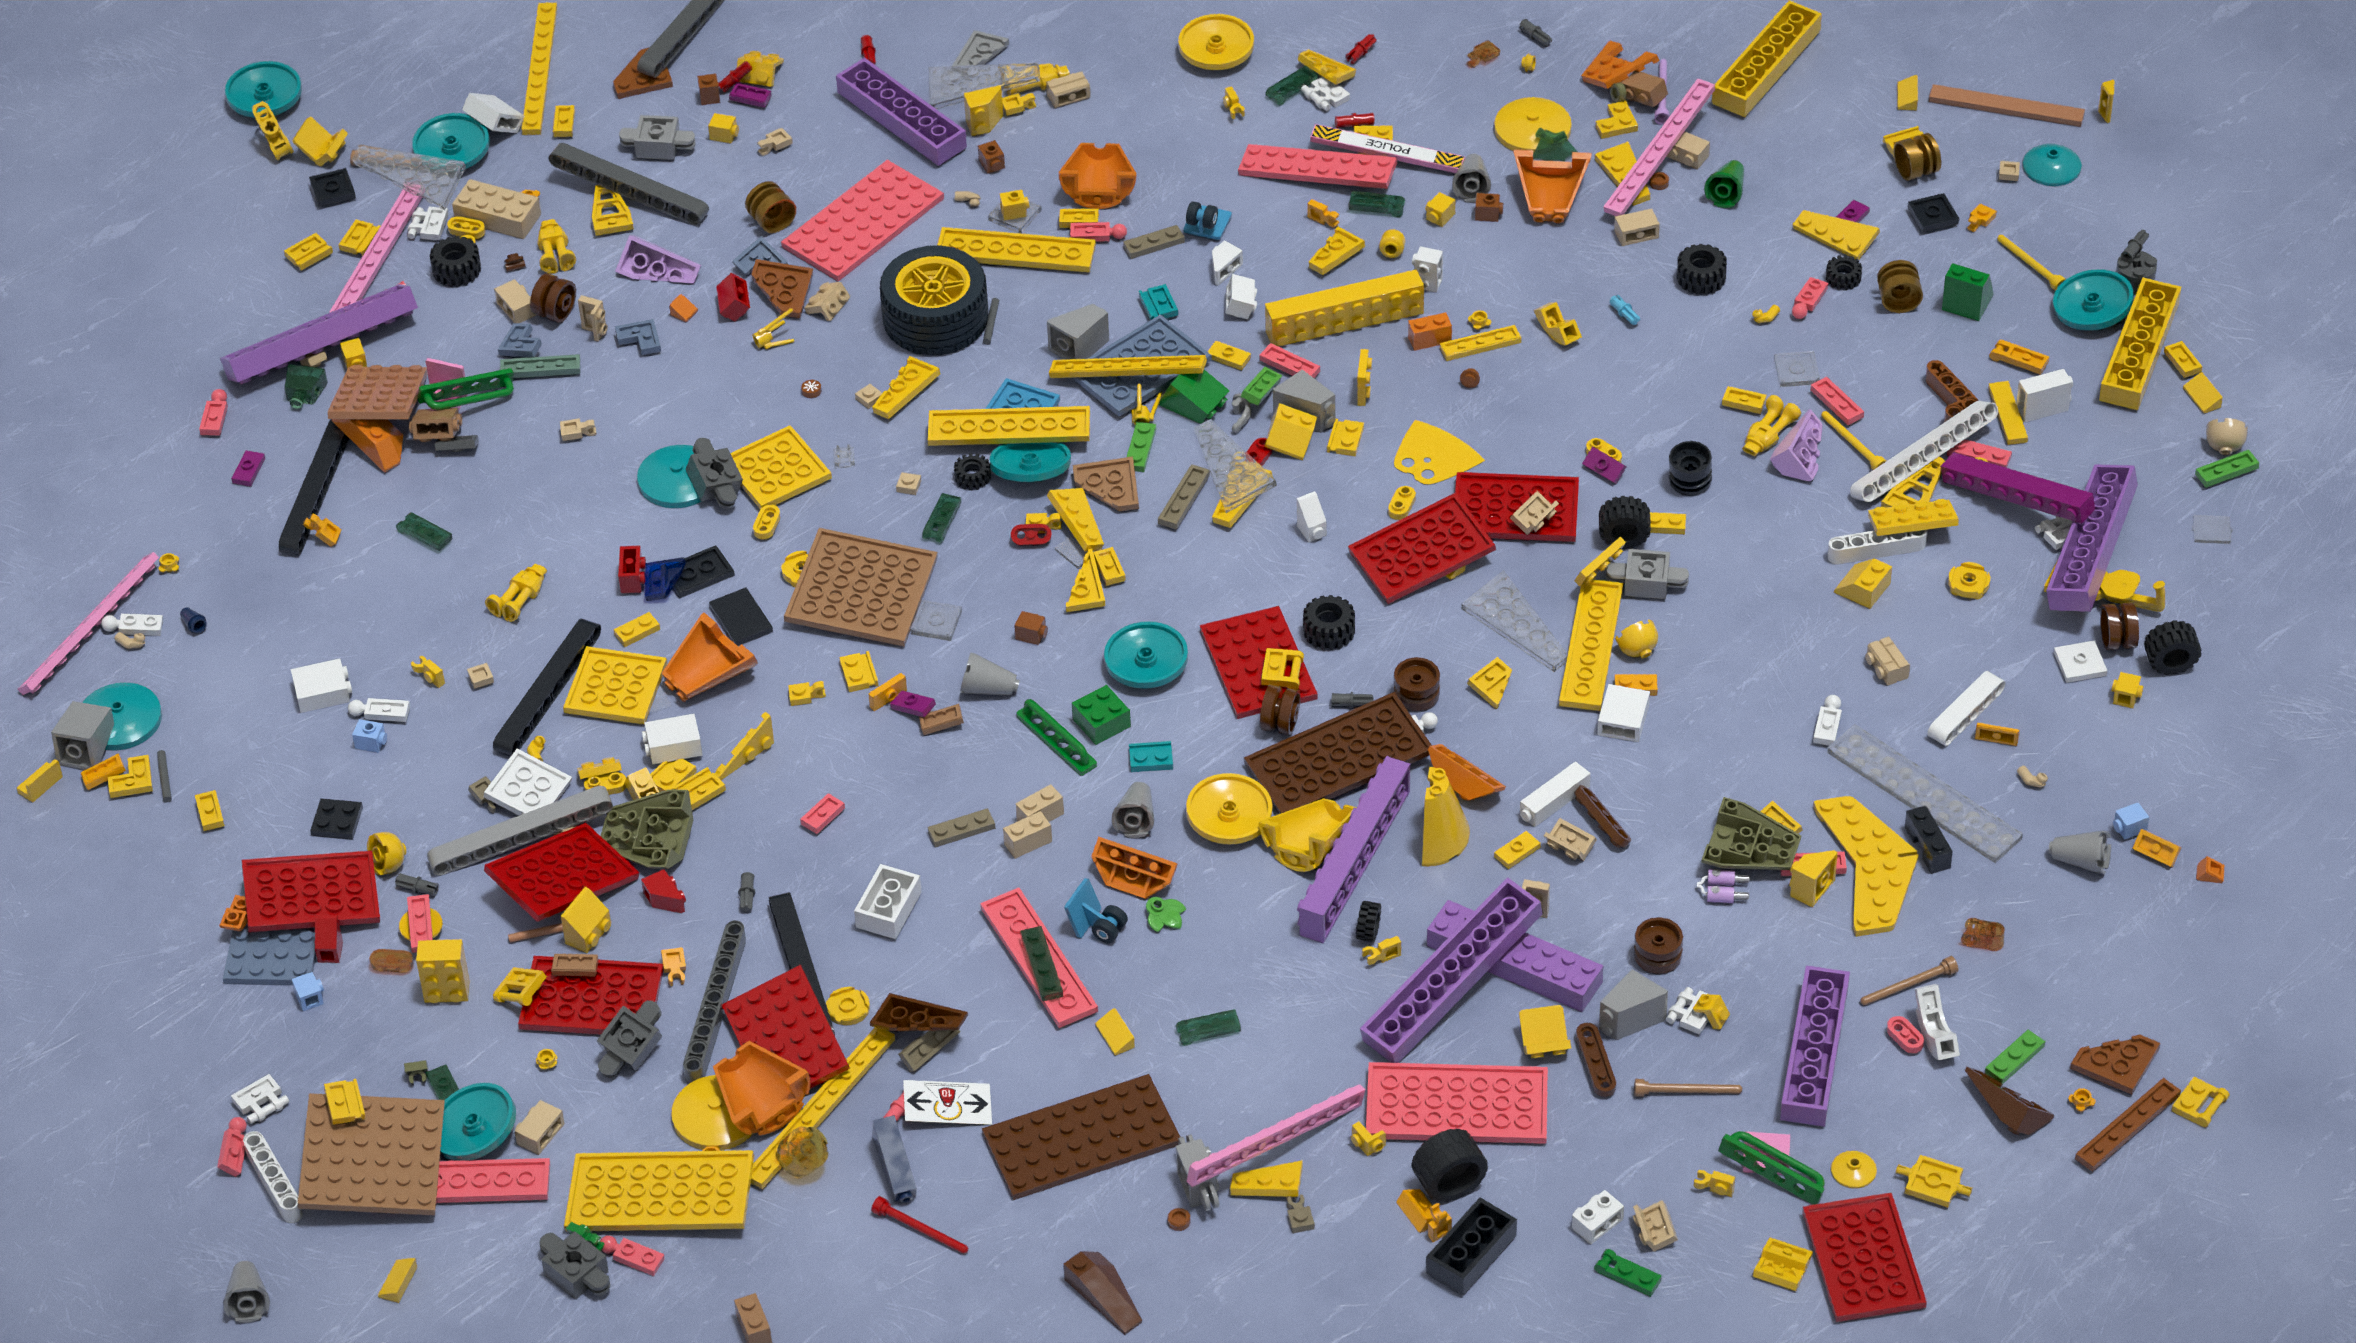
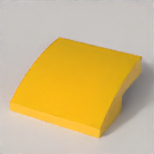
[1753,1237,1813,1291]

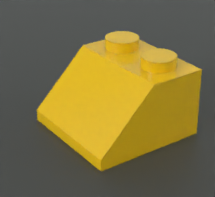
[964,85,1003,136]
[1265,403,1317,460]
[1834,558,1892,609]
[1789,850,1838,908]
[561,887,611,953]

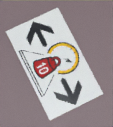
[903,1080,992,1125]

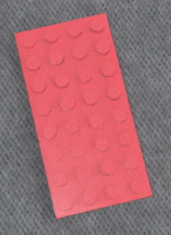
[781,160,944,282]
[1366,1062,1548,1144]

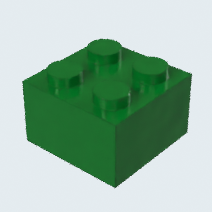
[1072,684,1131,745]

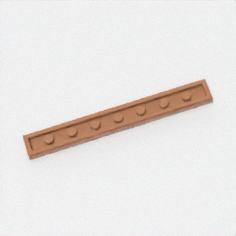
[1929,84,2085,127]

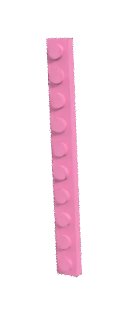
[1604,79,1715,216]
[329,183,426,313]
[17,552,159,695]
[1186,1084,1365,1187]

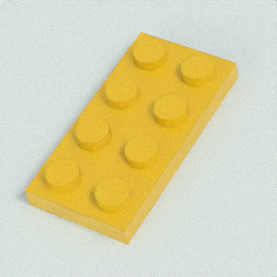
[1868,499,1959,536]

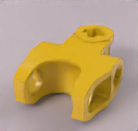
[252,101,294,161]

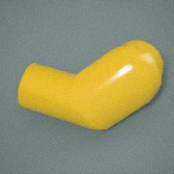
[1752,305,1780,323]
[527,736,546,762]

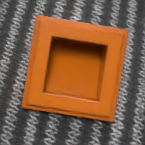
[669,294,698,322]
[2196,856,2225,883]

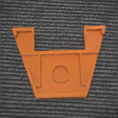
[1581,41,1660,89]

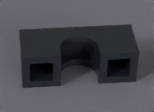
[1905,805,1953,874]

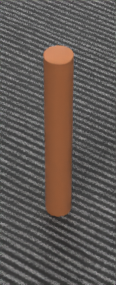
[508,923,563,943]

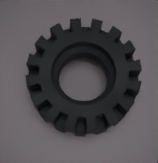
[1826,255,1862,291]
[954,453,991,490]
[1356,900,1381,942]

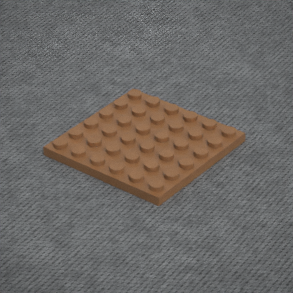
[784,528,938,646]
[298,1093,444,1215]

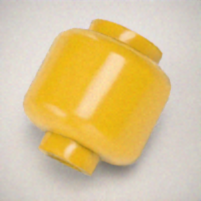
[1379,229,1406,258]

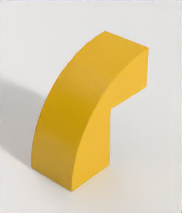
[1533,302,1582,345]

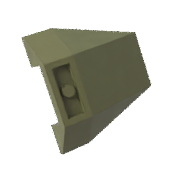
[601,789,694,869]
[1701,797,1802,870]

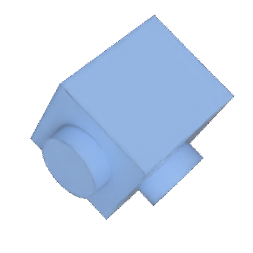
[352,719,387,753]
[2113,803,2149,840]
[292,972,324,1011]

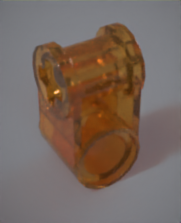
[1961,918,2005,951]

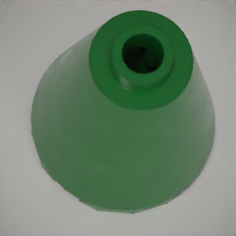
[1704,160,1744,208]

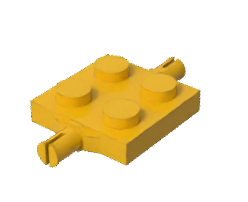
[1896,1155,1973,1208]

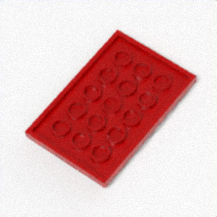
[1455,472,1579,542]
[1348,493,1496,604]
[1200,606,1318,719]
[484,823,640,922]
[242,850,380,932]
[518,956,664,1035]
[722,965,851,1089]
[1802,1192,1927,1322]

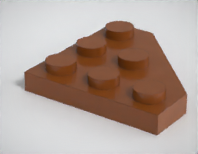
[613,47,673,99]
[751,259,813,318]
[2070,1034,2161,1095]

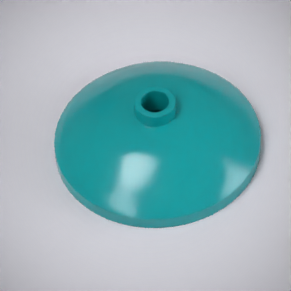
[2023,143,2082,186]

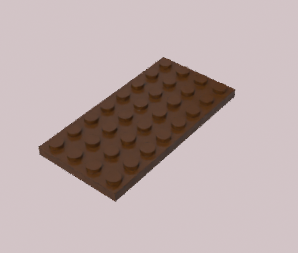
[1244,692,1432,814]
[982,1074,1180,1200]

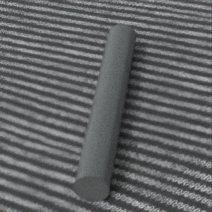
[983,298,999,345]
[157,750,172,802]

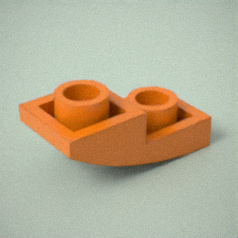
[219,895,248,931]

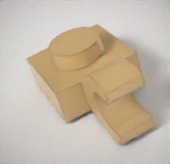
[757,128,792,156]
[560,418,597,441]

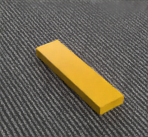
[1440,325,1522,361]
[1988,381,2028,445]

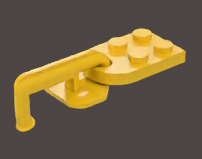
[2044,560,2165,612]

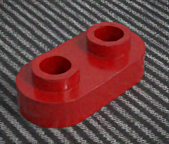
[1243,438,1273,468]
[1011,524,1052,546]

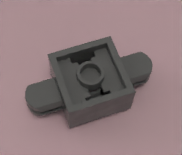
[686,438,743,509]
[597,1000,662,1078]
[539,1231,611,1300]

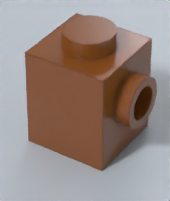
[697,74,720,105]
[978,140,1005,174]
[1475,193,1504,222]
[1014,611,1048,645]

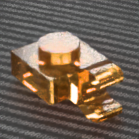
[1467,40,1500,68]

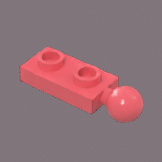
[1070,222,1127,242]
[1792,277,1828,319]
[199,389,228,436]
[217,1117,247,1177]
[600,1235,664,1276]

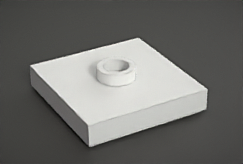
[2054,641,2107,683]

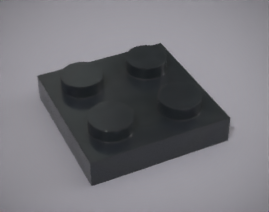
[309,168,356,207]
[1907,193,1959,233]
[310,798,363,840]

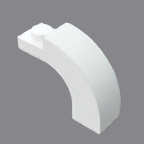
[1914,984,1960,1060]

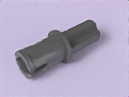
[1519,19,1552,46]
[2121,230,2149,262]
[1332,692,1374,708]
[738,872,755,912]
[395,873,439,897]

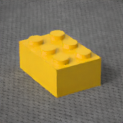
[416,939,470,1003]

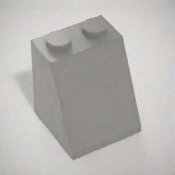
[1047,304,1109,360]
[1273,369,1336,433]
[51,701,114,770]
[1599,969,1668,1040]

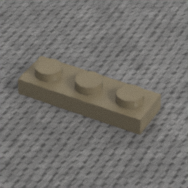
[1123,225,1185,259]
[927,808,996,848]
[898,1030,960,1072]

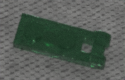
[1265,66,1318,106]
[1349,191,1405,218]
[922,493,961,543]
[396,512,453,551]
[1175,1009,1241,1046]

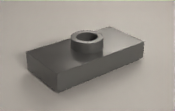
[435,435,479,452]

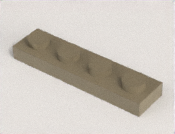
[1158,464,1210,530]

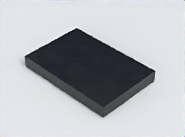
[661,545,735,599]
[709,587,773,646]

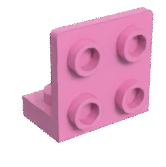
[425,358,468,410]

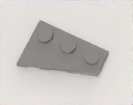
[952,30,1009,76]

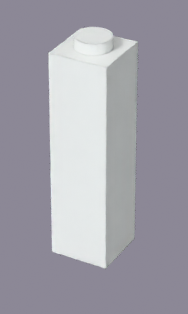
[1520,761,1591,827]

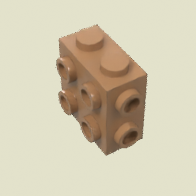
[409,408,462,442]

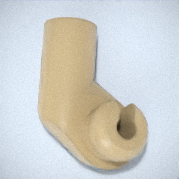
[955,191,981,207]
[114,632,145,649]
[2017,766,2048,788]

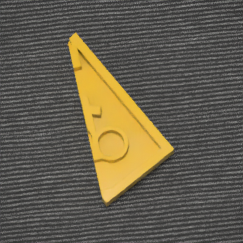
[1066,549,1106,612]
[714,712,774,780]

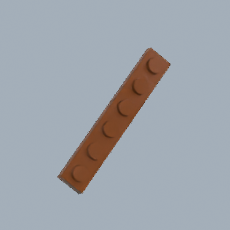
[2075,1077,2181,1172]

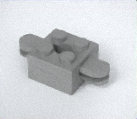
[619,115,696,160]
[1606,549,1689,599]
[1176,1134,1220,1211]

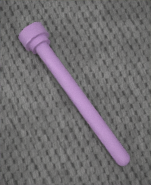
[1654,59,1670,125]

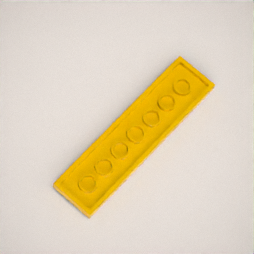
[937,227,1096,272]
[928,406,1090,446]
[1559,580,1623,711]

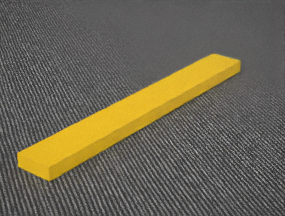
[1049,355,1207,378]

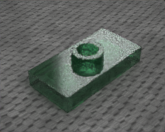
[426,1064,459,1100]

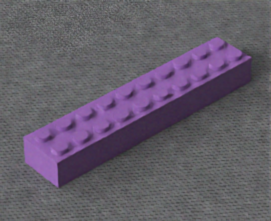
[220,284,418,384]
[2046,464,2138,612]
[1297,756,1410,944]
[1360,877,1542,1063]

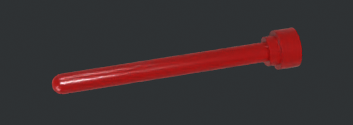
[871,1196,969,1254]

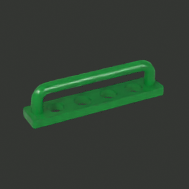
[417,368,514,410]
[1016,699,1097,776]
[1718,1131,1825,1205]

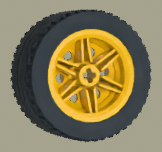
[880,245,989,355]

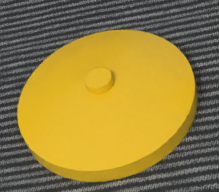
[1178,14,1254,70]
[1494,97,1571,155]
[1186,773,1272,844]
[671,1075,754,1151]

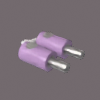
[1697,869,1750,903]

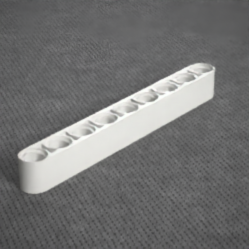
[1850,401,1998,502]

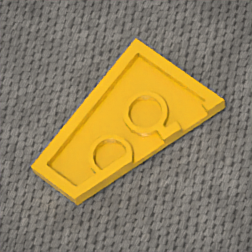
[1298,49,1356,85]
[1230,1160,1303,1197]

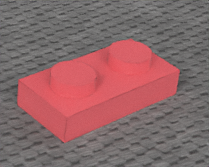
[800,793,845,834]

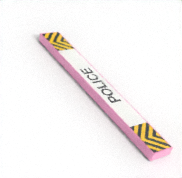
[1310,124,1465,173]

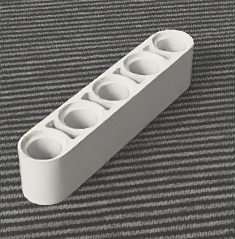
[1828,530,1927,564]
[1927,671,2006,746]
[243,1131,303,1223]

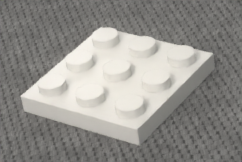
[484,749,572,815]

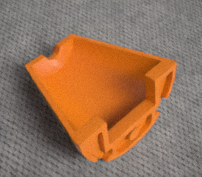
[1059,143,1137,209]
[1514,149,1592,223]
[661,612,758,702]
[713,1041,810,1135]

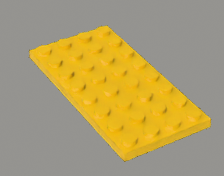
[564,1150,754,1232]

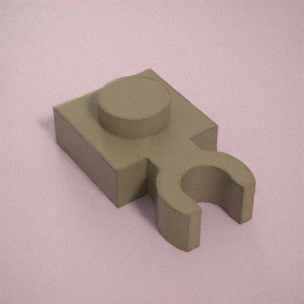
[468,776,503,813]
[1287,1194,1315,1234]

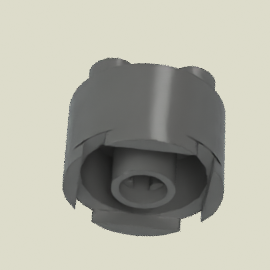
[2116,251,2157,295]

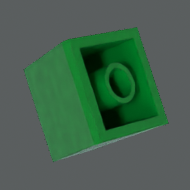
[1942,263,1993,321]
[1159,370,1230,424]

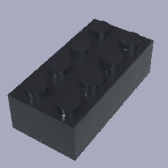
[1426,1197,1517,1295]

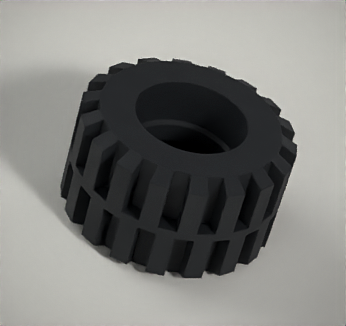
[430,236,481,287]
[1677,244,1727,295]
[1599,495,1651,549]
[1303,595,1355,650]
[2144,620,2202,675]

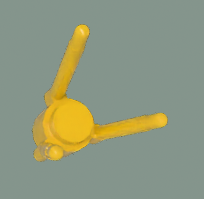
[752,308,795,350]
[1131,384,1162,425]

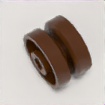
[530,273,576,323]
[2100,602,2139,650]
[1394,657,1440,711]
[1260,685,1301,735]
[1634,917,1683,974]

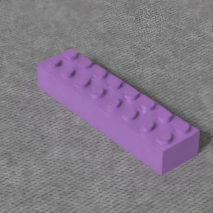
[836,58,967,166]
[1427,900,1604,1012]
[1780,965,1850,1127]

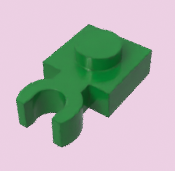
[566,1222,605,1251]

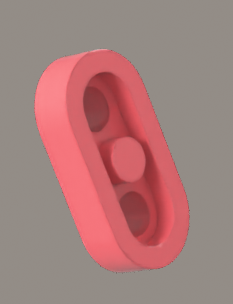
[1887,1016,1924,1053]

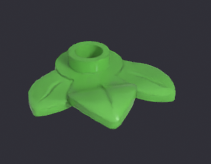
[1146,897,1186,932]

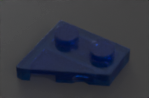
[645,557,686,601]

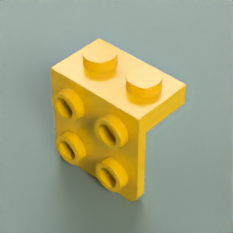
[737,51,784,87]
[292,117,348,167]
[1519,1005,1571,1058]

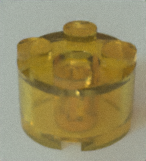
[775,1126,829,1178]

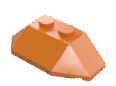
[332,419,403,473]
[1428,744,1506,801]
[1091,836,1178,899]

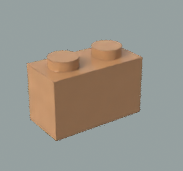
[1622,71,1668,107]
[734,1293,772,1343]

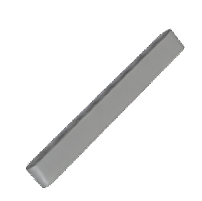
[427,786,613,876]

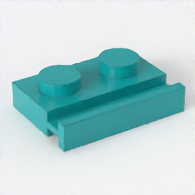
[1139,284,1179,320]
[1129,741,1173,772]

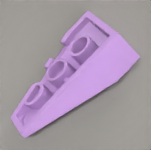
[615,235,702,283]
[1770,409,1823,482]

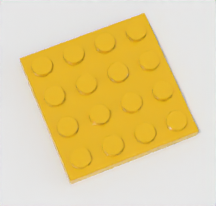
[730,425,832,509]
[563,646,667,725]

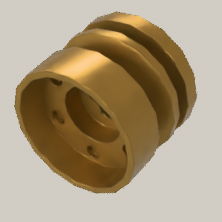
[1893,133,1942,181]
[745,181,796,233]
[1877,260,1923,313]

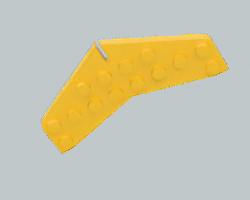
[1813,796,1919,937]

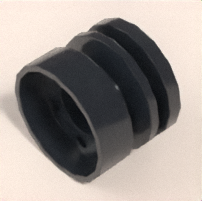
[1669,441,1712,496]

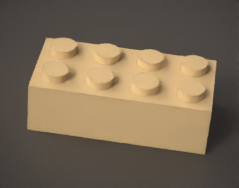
[452,179,541,239]

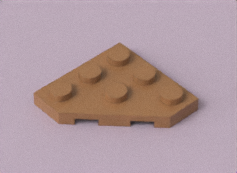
[1073,456,1140,511]

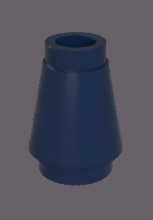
[180,607,207,633]

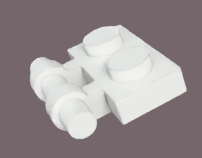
[1301,76,1350,111]
[407,207,449,240]
[2035,516,2073,550]
[1666,987,1709,1035]
[231,1074,290,1124]

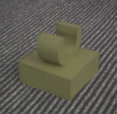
[404,1060,429,1084]

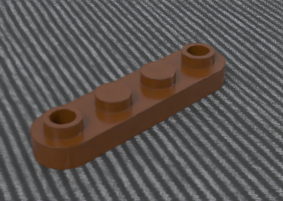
[1574,785,1632,848]
[1576,1023,1616,1097]

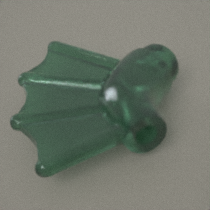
[1533,128,1578,162]

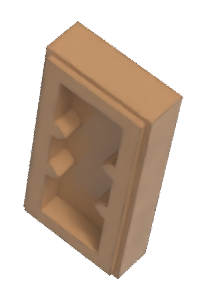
[919,704,964,735]
[552,954,599,976]

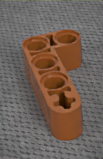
[1925,360,1979,422]

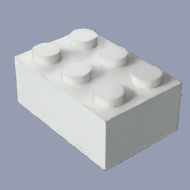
[854,864,922,939]

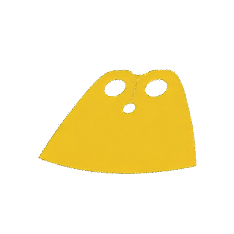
[1394,420,1485,485]

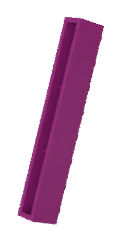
[1940,452,2095,524]

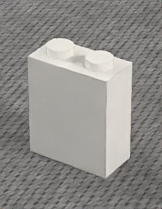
[462,93,525,133]
[2016,369,2073,423]
[291,659,352,713]
[1597,684,1650,742]
[642,714,703,764]

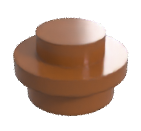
[1460,368,1480,388]

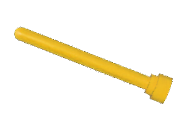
[1997,234,2066,291]
[1821,411,1887,470]

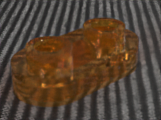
[369,949,414,973]

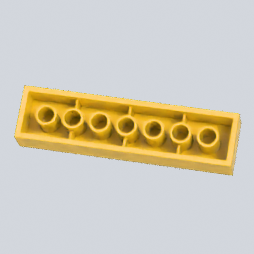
[1712,0,1822,117]
[1265,269,1424,347]
[2099,278,2182,410]

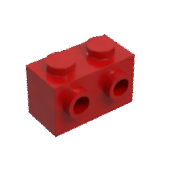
[716,273,750,321]
[618,546,646,593]

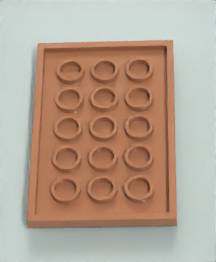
[328,365,428,419]

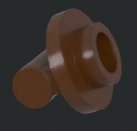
[504,253,526,272]

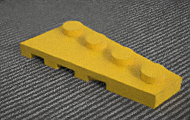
[1792,210,1880,260]

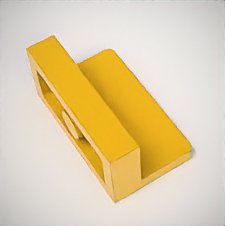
[17,759,63,803]

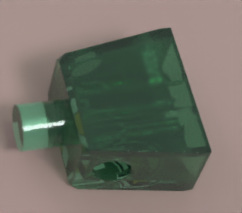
[285,365,328,409]

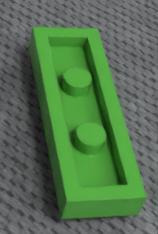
[1241,367,1282,405]
[1127,422,1157,472]
[2195,450,2259,487]
[1985,1029,2045,1084]

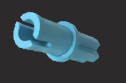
[1610,295,1640,325]

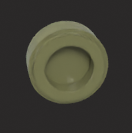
[1610,82,1626,102]

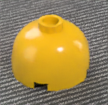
[1615,620,1658,659]
[367,832,407,875]

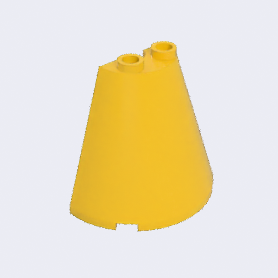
[1422,767,1470,867]
[1259,798,1357,872]

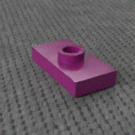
[729,83,772,108]
[1836,199,1870,223]
[1582,446,1627,484]
[231,450,266,487]
[890,691,936,717]

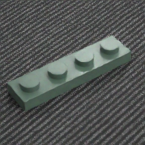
[500,354,581,378]

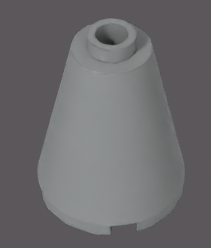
[1452,154,1491,202]
[960,652,1020,695]
[1112,782,1154,838]
[2049,830,2111,874]
[223,1261,270,1323]

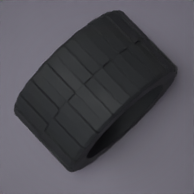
[1411,1128,1488,1202]

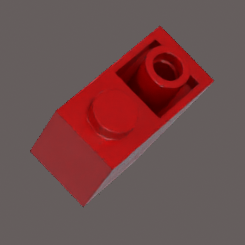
[641,869,686,913]
[315,914,343,963]

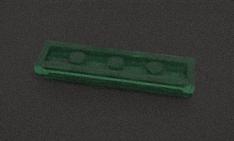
[1020,926,1063,1002]

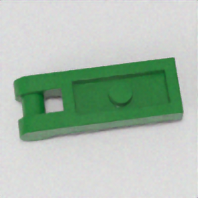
[1594,1249,1662,1297]

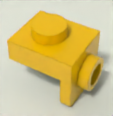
[1693,994,1730,1029]
[1351,1121,1386,1156]

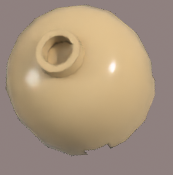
[2206,418,2248,455]

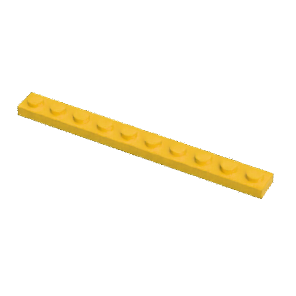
[521,2,558,135]
[751,1027,895,1189]

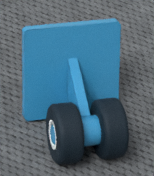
[1183,201,1232,240]
[1064,878,1128,943]

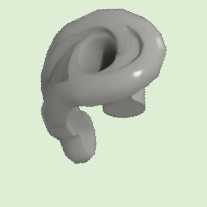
[1232,393,1251,433]

